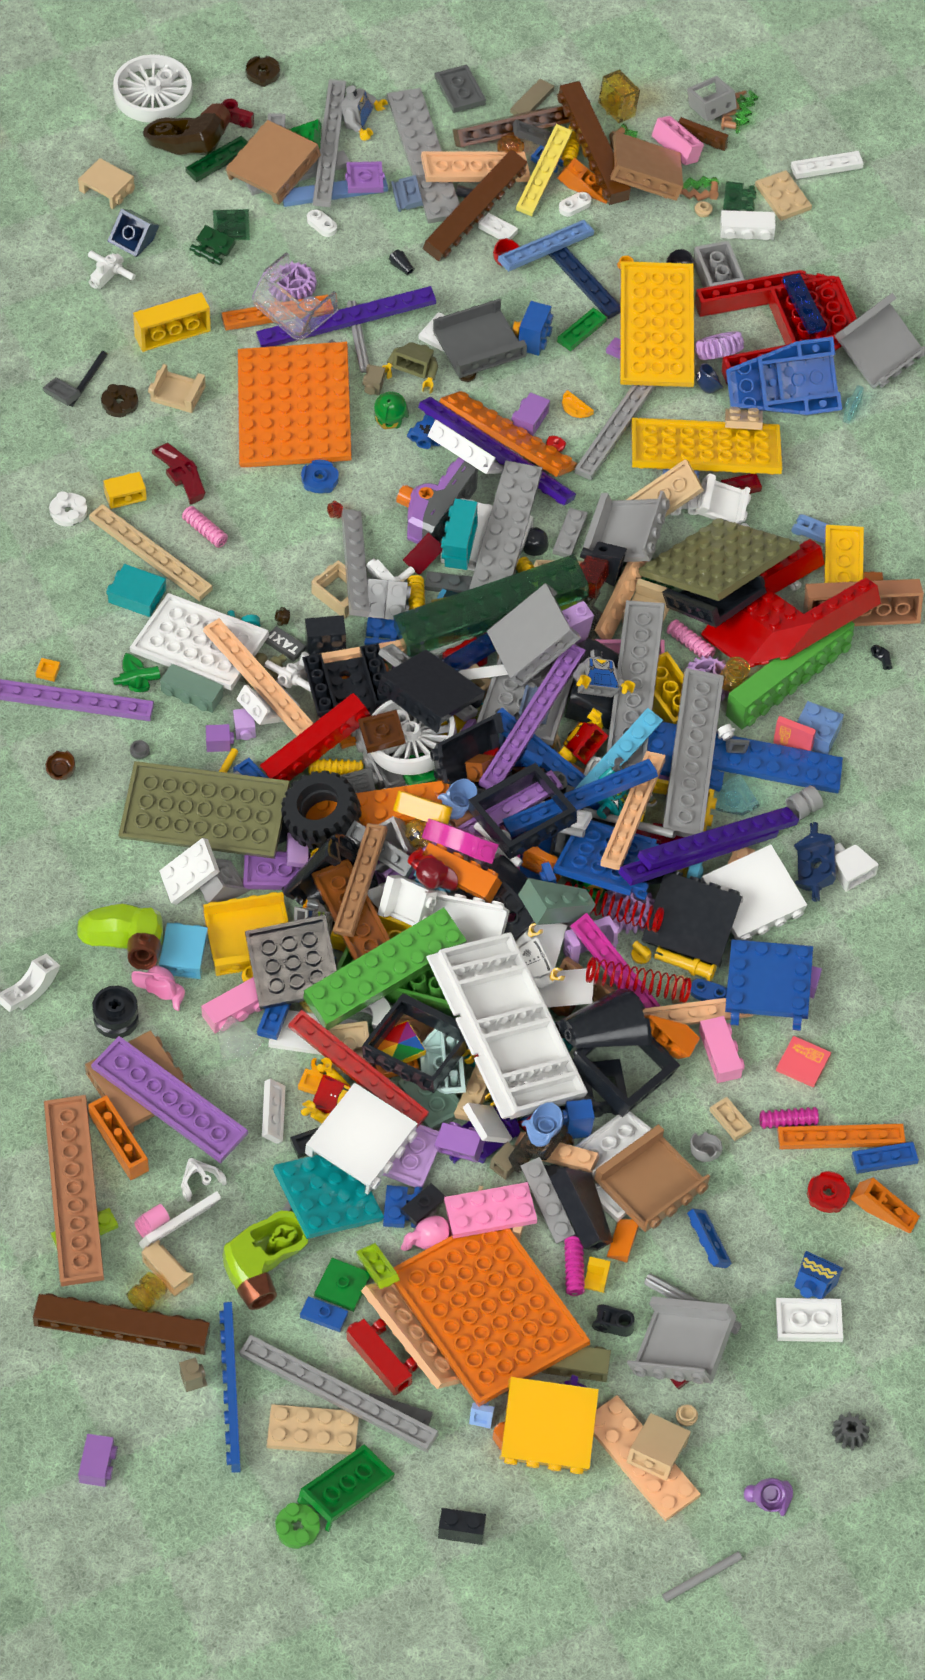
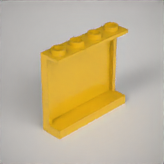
[203,892,288,976]
[499,1377,599,1474]

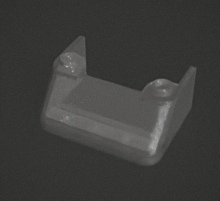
[252,252,338,340]

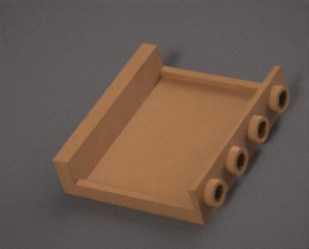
[226,120,321,205]
[610,131,683,201]
[85,1030,193,1134]
[594,1124,710,1232]

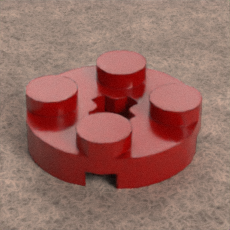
[807,1171,850,1213]

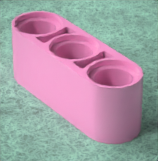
[134,1204,170,1238]

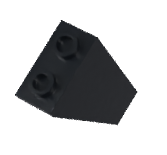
[550,1167,613,1251]

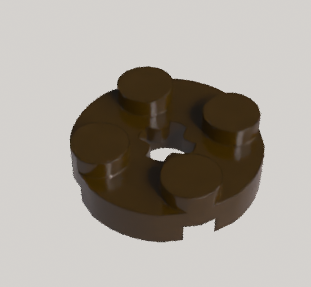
[246,56,280,87]
[101,384,138,417]

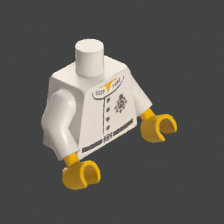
[516,923,565,988]

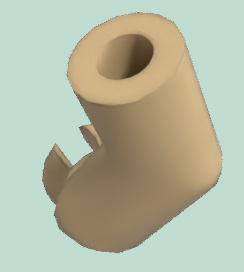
[669,975,688,1004]

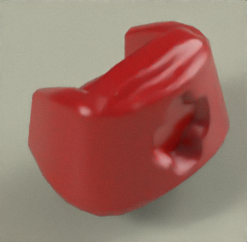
[546,435,566,453]

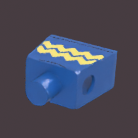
[794,1251,843,1299]

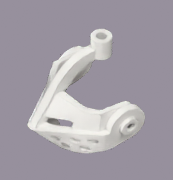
[181,1158,227,1202]

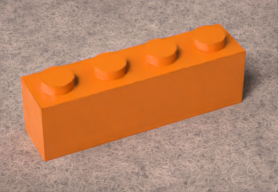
[423,843,502,903]
[88,1095,149,1181]

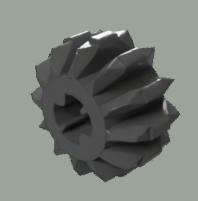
[832,1411,870,1451]

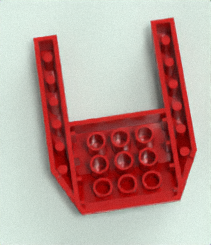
[694,270,857,384]
[701,539,881,669]

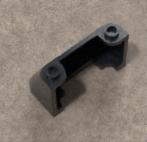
[565,637,619,729]

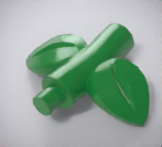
[112,653,161,693]

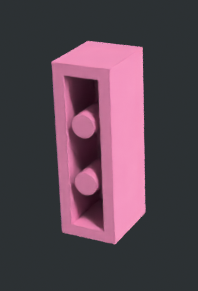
[651,116,704,165]
[201,977,263,1034]
[699,1016,745,1083]

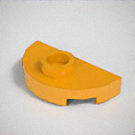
[562,390,594,418]

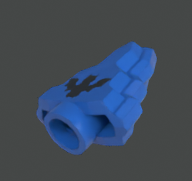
[407,414,440,449]

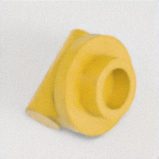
[631,941,652,964]

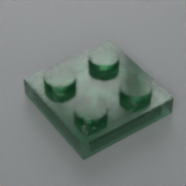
[213,209,250,240]

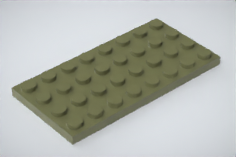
[118,761,290,859]

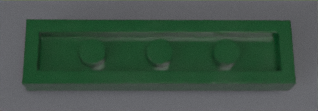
[185,135,248,182]

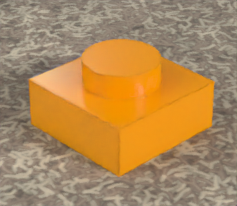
[35,658,61,682]

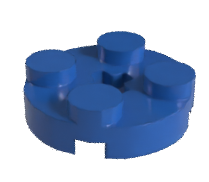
[301,460,339,493]

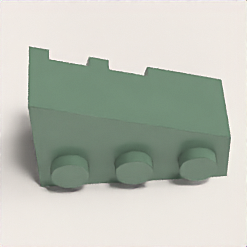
[518,878,596,925]

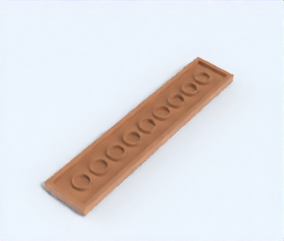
[44,1095,104,1287]

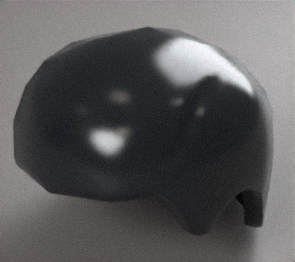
[667,249,695,270]
[523,527,549,556]

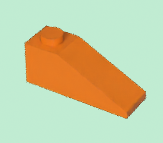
[850,1177,920,1233]

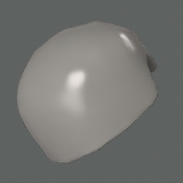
[690,1132,723,1162]

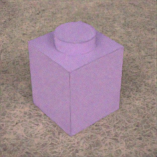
[233,709,256,740]

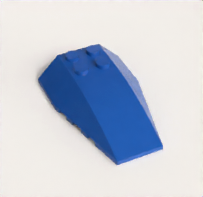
[726,337,842,415]

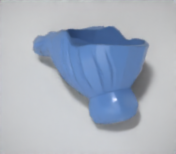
[437,779,477,820]
[522,1102,563,1147]

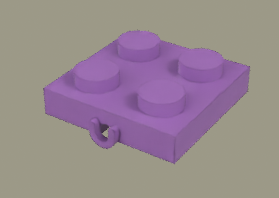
[345,161,385,193]

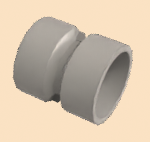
[785,785,823,820]

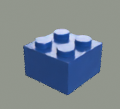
[519,301,554,356]

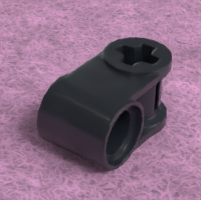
[592,1304,635,1337]

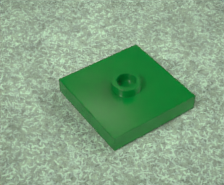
[314,1258,371,1312]

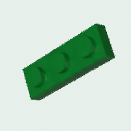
[557,307,607,352]

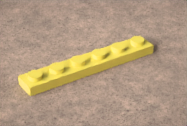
[516,124,572,216]

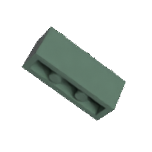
[160,663,224,713]

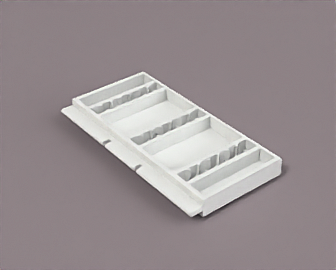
[426,932,588,1119]

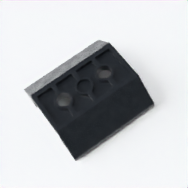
[302,643,390,717]
[454,855,535,941]

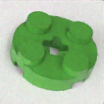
[275,1503,320,1549]

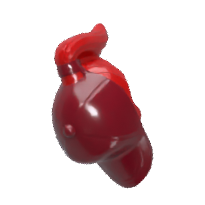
[407,847,458,890]

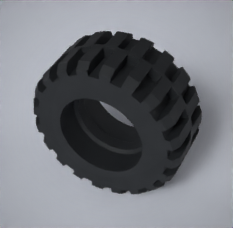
[281,771,362,850]

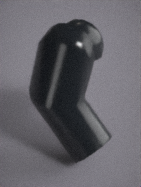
[870,645,892,670]

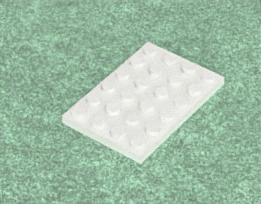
[130,593,269,691]

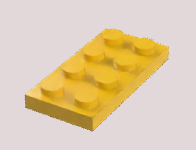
[824,525,864,583]

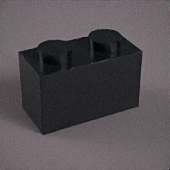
[438,1508,486,1545]

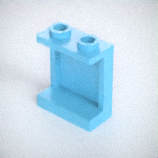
[159,923,208,979]

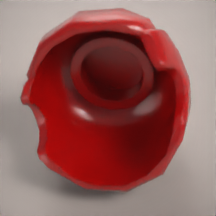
[493,238,519,266]

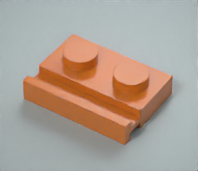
[521,847,561,882]

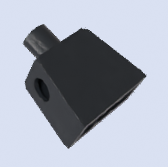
[580,542,627,586]

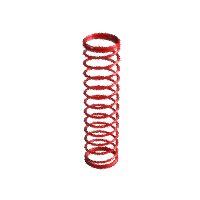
[564,881,664,933]
[585,957,692,1003]

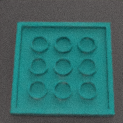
[273,1155,384,1239]

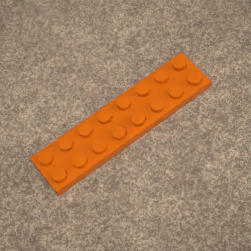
[439,391,578,477]
[305,780,451,826]

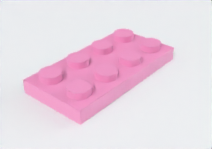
[444,1182,537,1238]

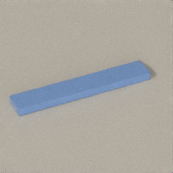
[283,178,388,207]
[498,220,595,272]

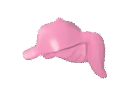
[131,965,185,1011]
[401,1216,452,1251]

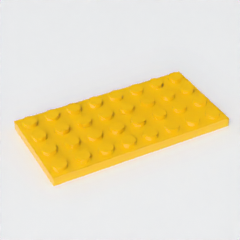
[620,261,694,387]
[631,418,782,475]

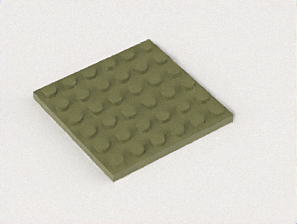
[639,518,800,601]

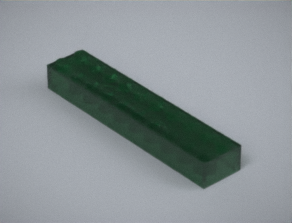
[393,554,589,658]

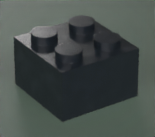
[305,615,346,656]

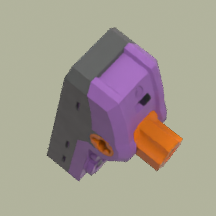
[396,457,478,544]

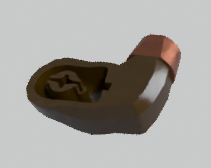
[143,103,231,156]

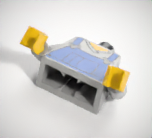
[341,86,388,141]
[573,649,635,697]

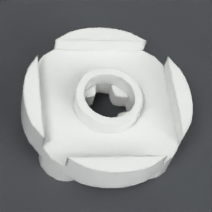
[49,491,87,527]

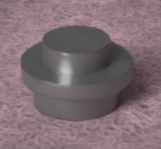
[130,740,150,759]

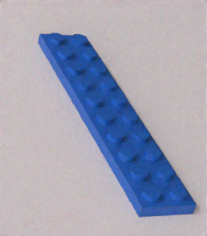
[647,722,843,793]

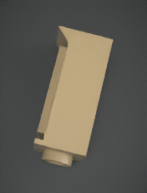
[142,1240,194,1296]

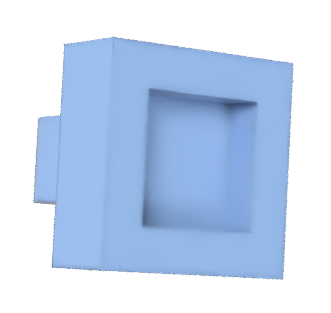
[469,1402,494,1429]

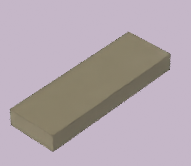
[510,79,554,115]

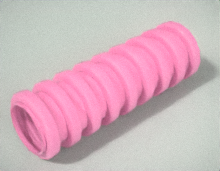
[182,506,228,548]
[667,619,716,658]

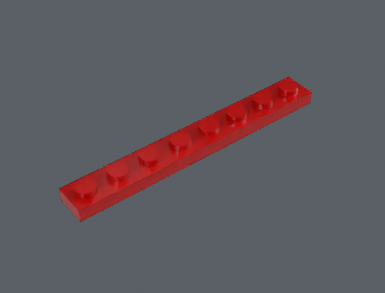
[288,1010,429,1129]

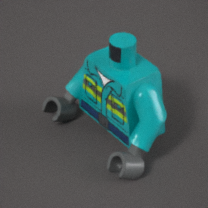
[596,757,658,819]

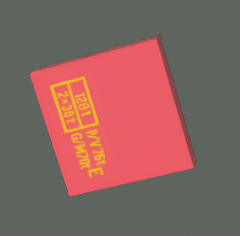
[773,716,816,751]
[776,1036,831,1088]

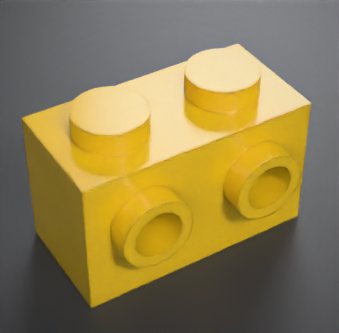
[103,472,147,509]

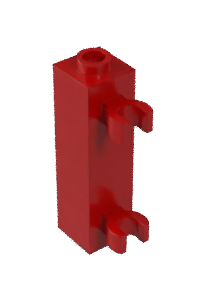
[347,1318,419,1396]

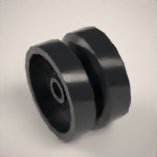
[92,985,139,1039]

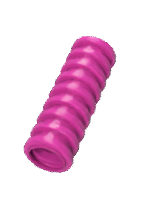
[759,1107,819,1129]
[564,1236,585,1296]

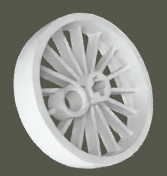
[113,55,193,123]
[371,700,457,775]

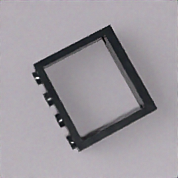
[468,762,577,860]
[362,993,469,1093]
[573,1037,680,1118]

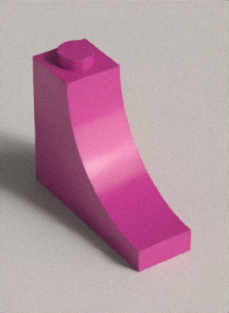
[422,818,499,864]

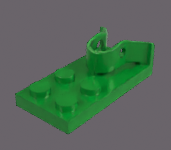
[297,1444,395,1532]

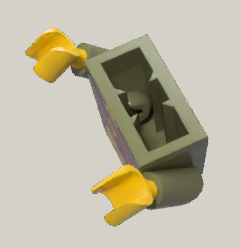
[382,342,438,393]

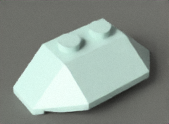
[420,1029,466,1094]

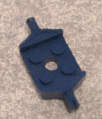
[794,822,836,902]

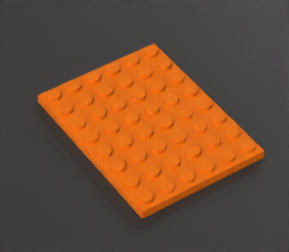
[238,342,352,467]
[393,1228,590,1407]

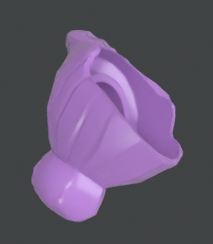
[744,1478,793,1516]

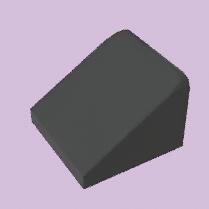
[725,739,750,753]

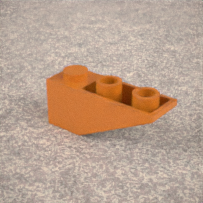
[557,158,608,204]
[644,1015,700,1059]

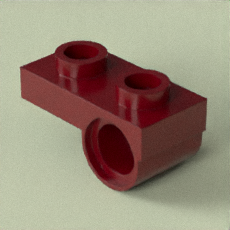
[221,98,254,129]

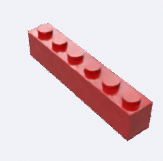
[260,693,371,781]

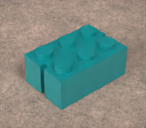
[441,498,478,570]

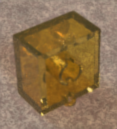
[598,69,640,123]

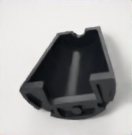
[430,712,512,789]
[282,834,378,906]
[555,988,652,1048]

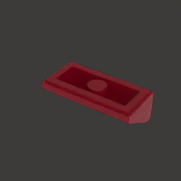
[403,532,443,575]

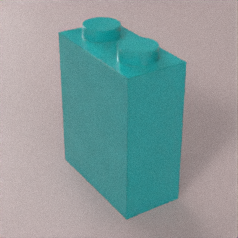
[106,564,167,617]

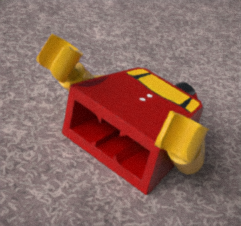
[558,708,609,765]
[301,1058,351,1124]

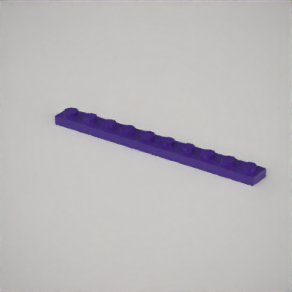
[256,286,436,347]
[418,396,576,506]
[637,807,799,870]
[618,831,779,886]

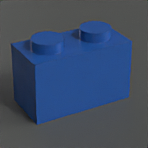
[560,1099,595,1139]

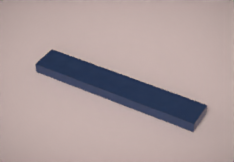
[548,247,620,319]

